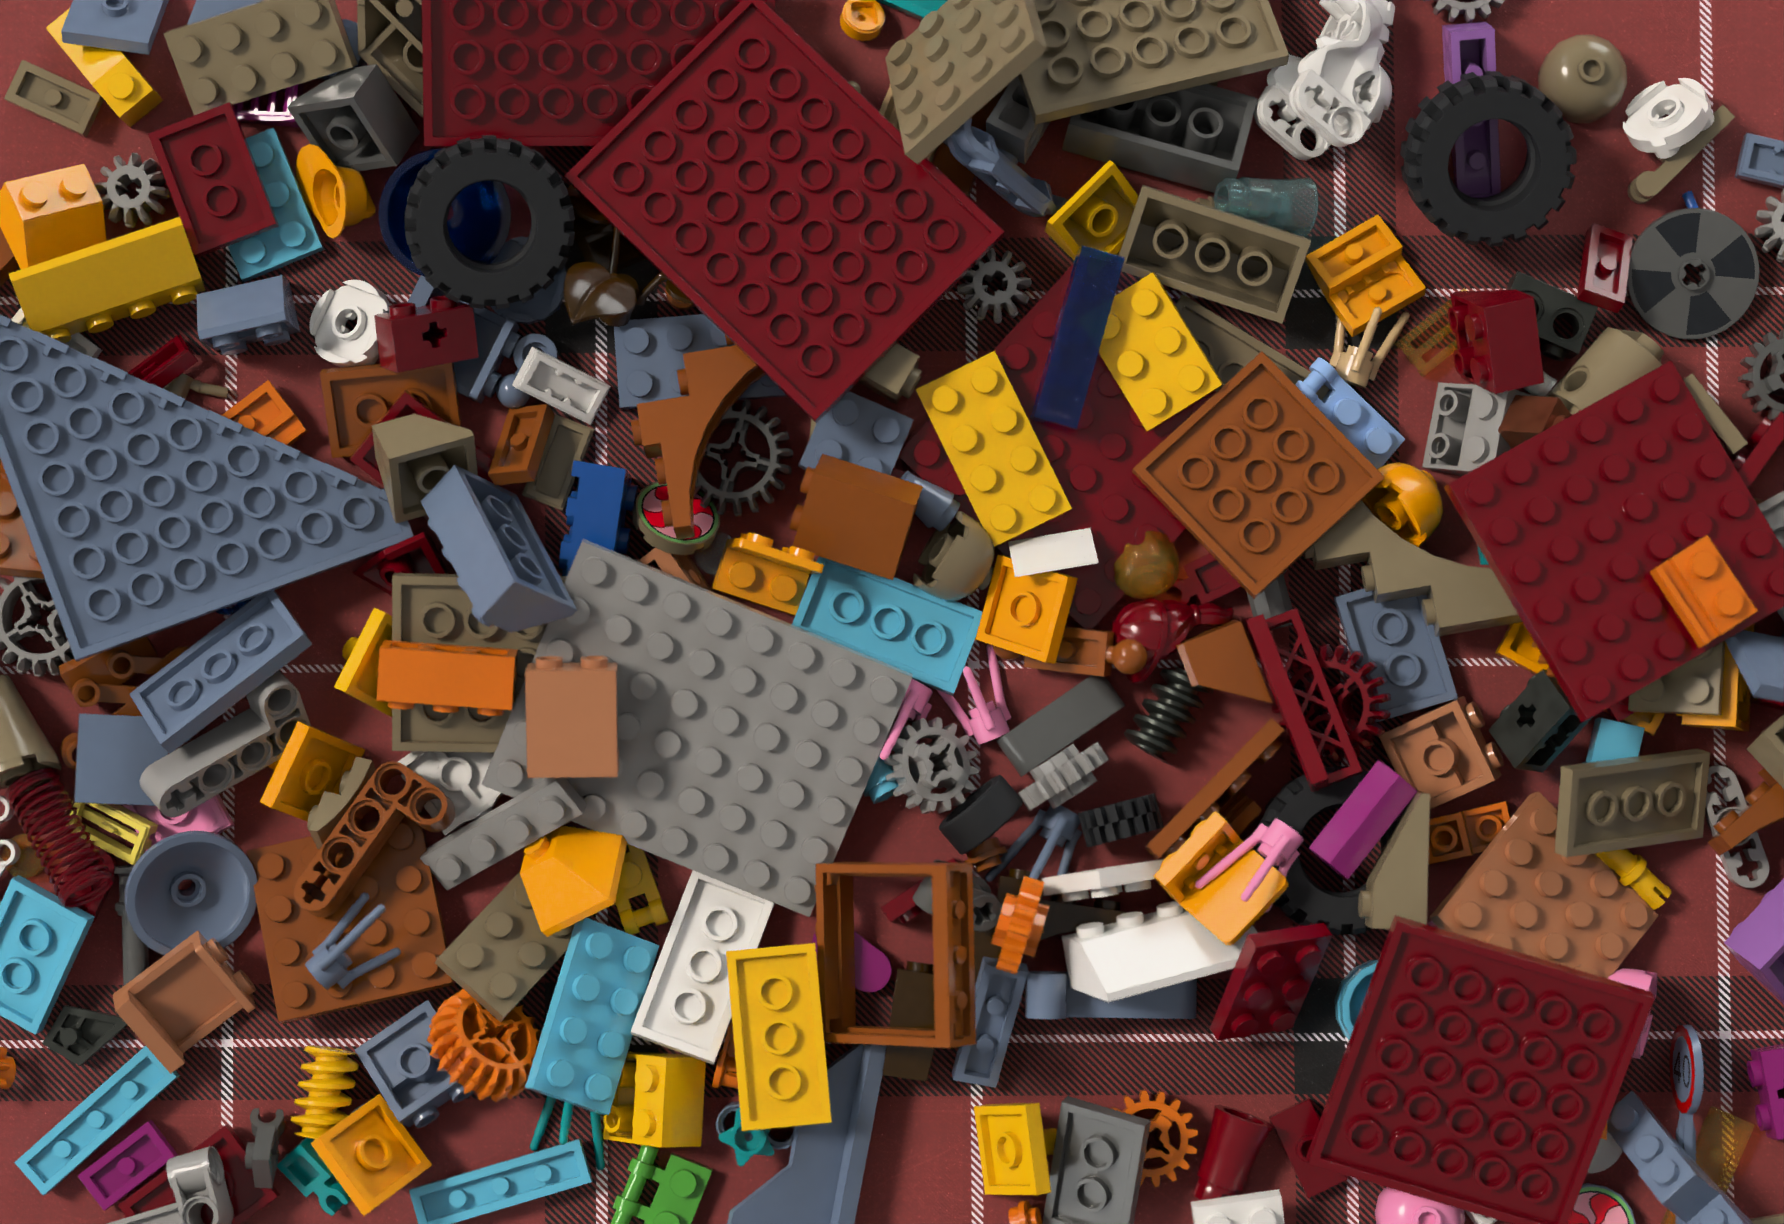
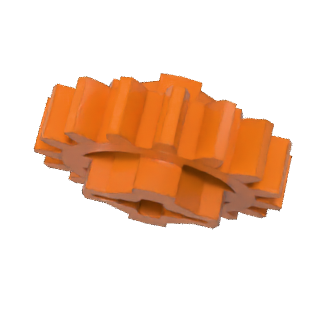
[991,876,1050,975]
[1111,1089,1198,1187]

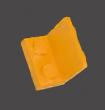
[711,532,824,616]

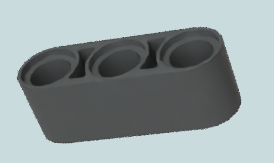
[996,675,1125,777]

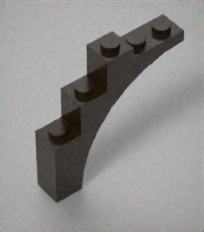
[882,868,1128,1081]

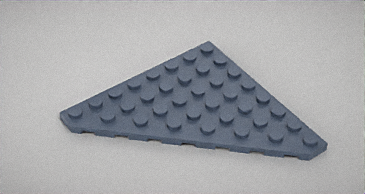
[0,314,413,661]

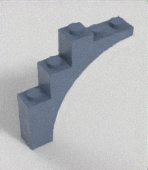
[1607,1091,1753,1224]

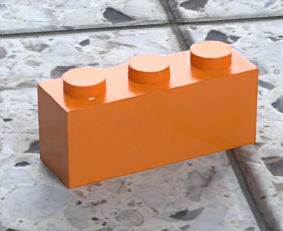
[377,640,518,716]

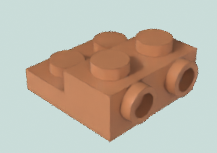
[1379,696,1504,809]

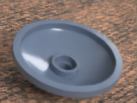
[124,831,258,955]

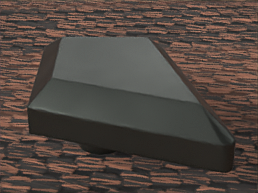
[42,1005,127,1066]

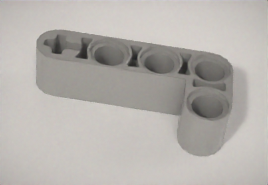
[140,670,311,817]

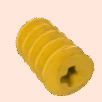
[291,1045,359,1139]

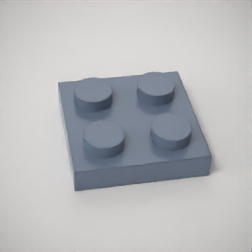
[798,391,914,475]

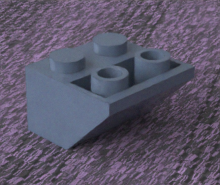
[196,275,300,355]

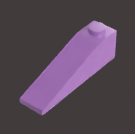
[1442,21,1501,198]

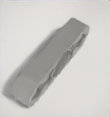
[1705,765,1769,888]

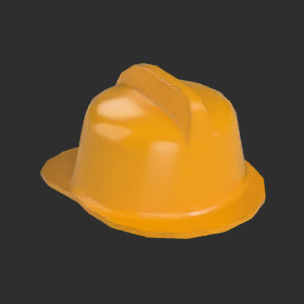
[296,144,376,239]

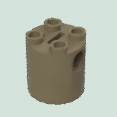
[1546,327,1664,415]

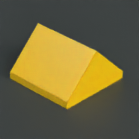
[1045,160,1139,278]

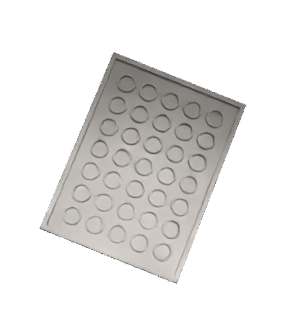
[481,539,913,917]

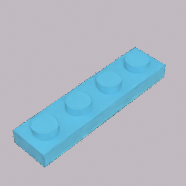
[14,1046,180,1196]
[409,1138,593,1224]

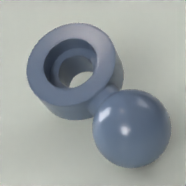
[496,334,559,409]

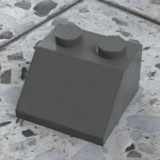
[287,64,420,171]

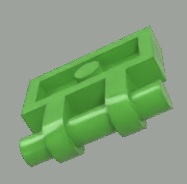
[610,1145,713,1224]

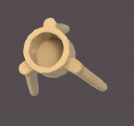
[1329,307,1410,388]

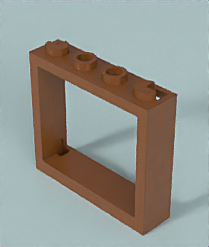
[814,862,976,1048]

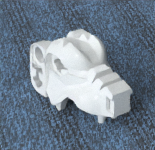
[1254,0,1395,160]

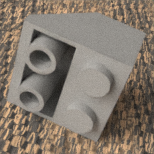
[1422,382,1531,476]

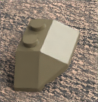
[357,0,423,117]

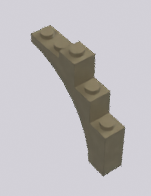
[1304,501,1522,637]

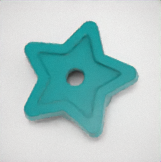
[718,1108,774,1166]

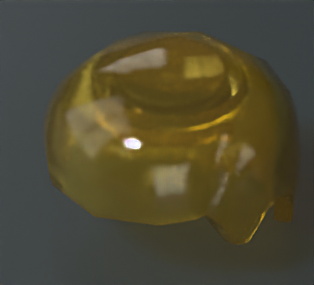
[1113,531,1179,599]

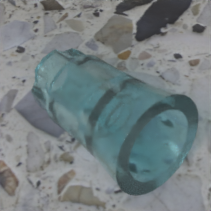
[1214,177,1318,237]

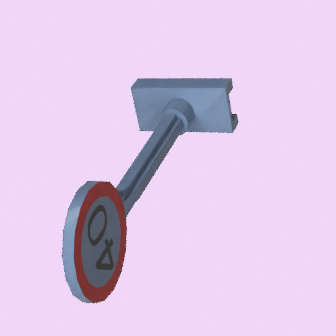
[1669,1025,1704,1224]

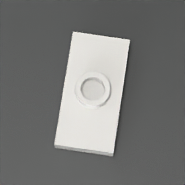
[512,346,611,425]

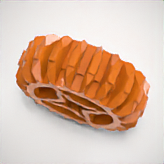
[427,989,542,1103]

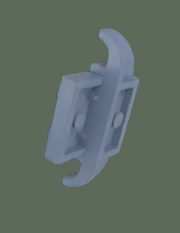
[943,118,1068,217]

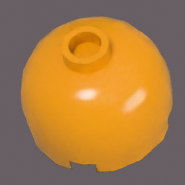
[1362,462,1443,547]

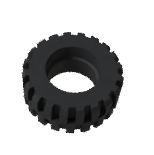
[1400,71,1577,247]
[405,135,575,309]
[1253,766,1405,935]

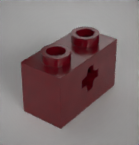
[374,296,479,373]

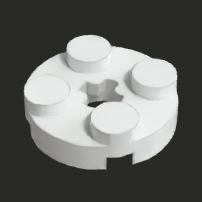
[1623,78,1714,159]
[309,280,392,367]

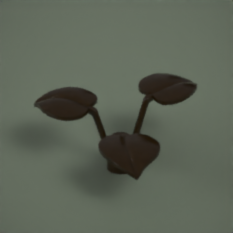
[564,184,693,327]

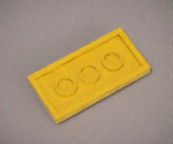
[916,351,1072,547]
[726,943,832,1132]

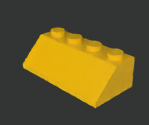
[9,217,205,344]

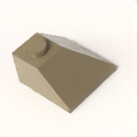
[372,414,478,524]

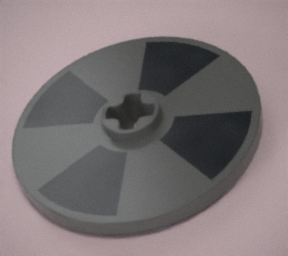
[1627,208,1759,339]

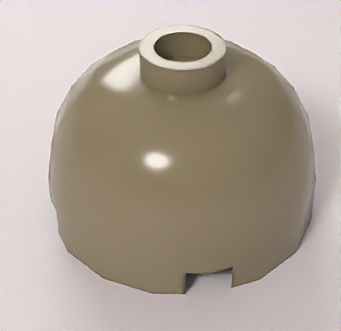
[1538,34,1627,123]
[913,511,995,601]

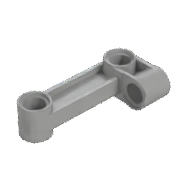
[107,1146,234,1224]

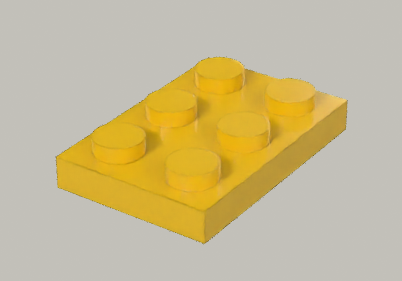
[1078,272,1224,432]

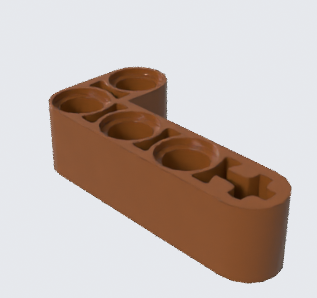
[294,762,455,917]

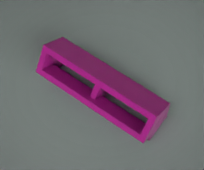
[1309,760,1418,879]

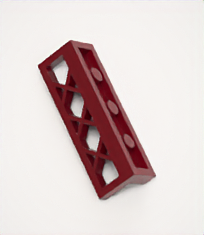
[1246,608,1362,792]

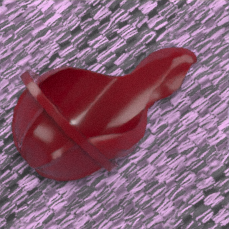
[1111,597,1234,683]

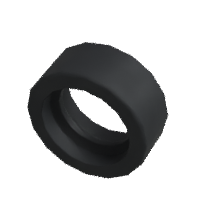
[938,775,1023,855]

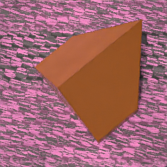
[1176,620,1273,704]

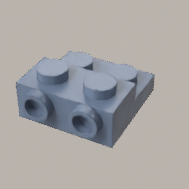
[355,999,475,1128]

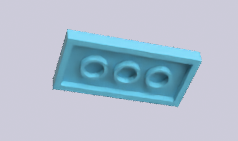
[792,556,983,696]
[525,918,659,1115]

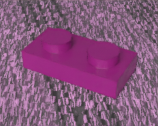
[78,1120,178,1211]

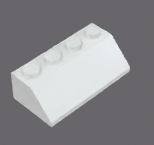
[1062,901,1257,1002]

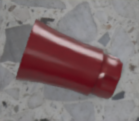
[1193,1105,1273,1200]

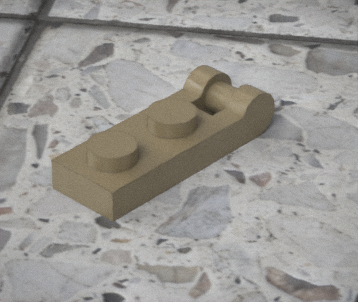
[1627,105,1735,204]

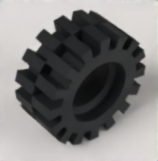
[1078,793,1164,847]

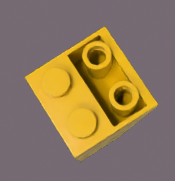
[603,1051,706,1148]

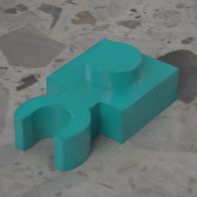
[277,1138,351,1216]

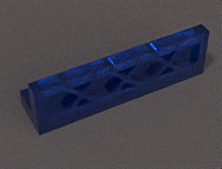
[1030,245,1125,429]

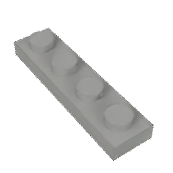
[420,778,587,890]

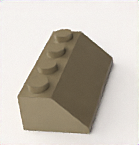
[1115,185,1311,323]

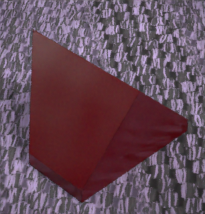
[352,532,448,596]

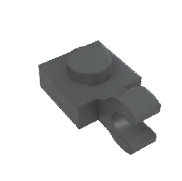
[245,1108,285,1188]

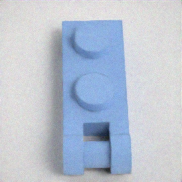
[1295,357,1405,468]

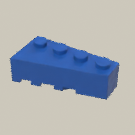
[559,460,638,576]

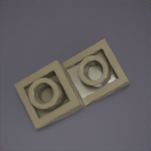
[307,756,376,849]

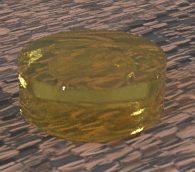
[2,834,49,878]

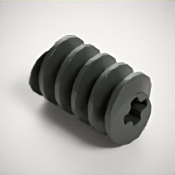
[1124,666,1214,765]

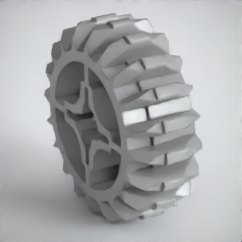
[0,576,74,677]

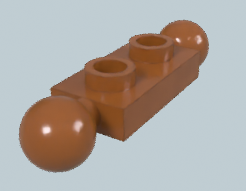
[992,627,1147,677]

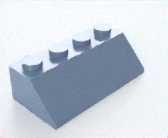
[421,465,577,633]

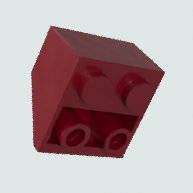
[1448,289,1544,394]

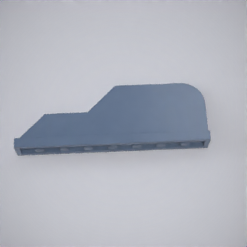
[727,1044,887,1224]

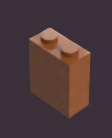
[789,453,923,580]

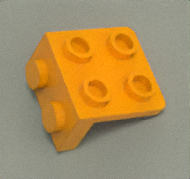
[1154,811,1288,946]

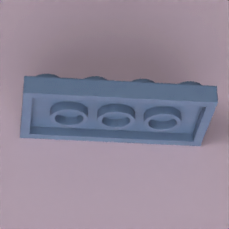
[614,314,789,410]
[129,590,312,754]

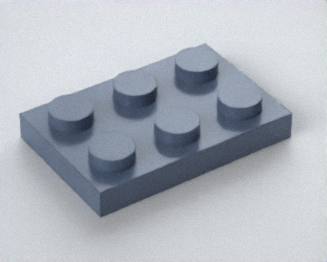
[1334,588,1458,722]

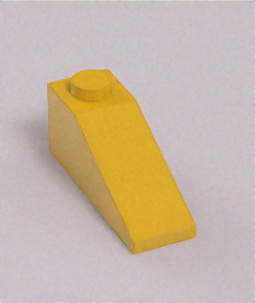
[46,8,163,127]

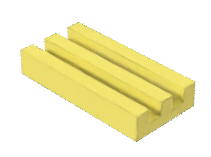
[66,803,158,865]

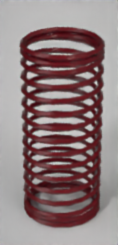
[5,768,114,908]

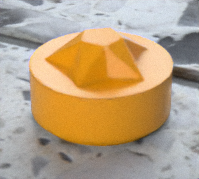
[840,0,885,41]

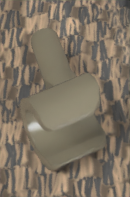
[164,373,229,399]

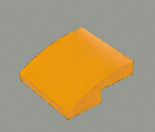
[1305,214,1426,337]

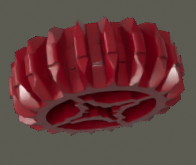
[1272,644,1391,763]

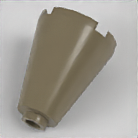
[0,675,62,795]

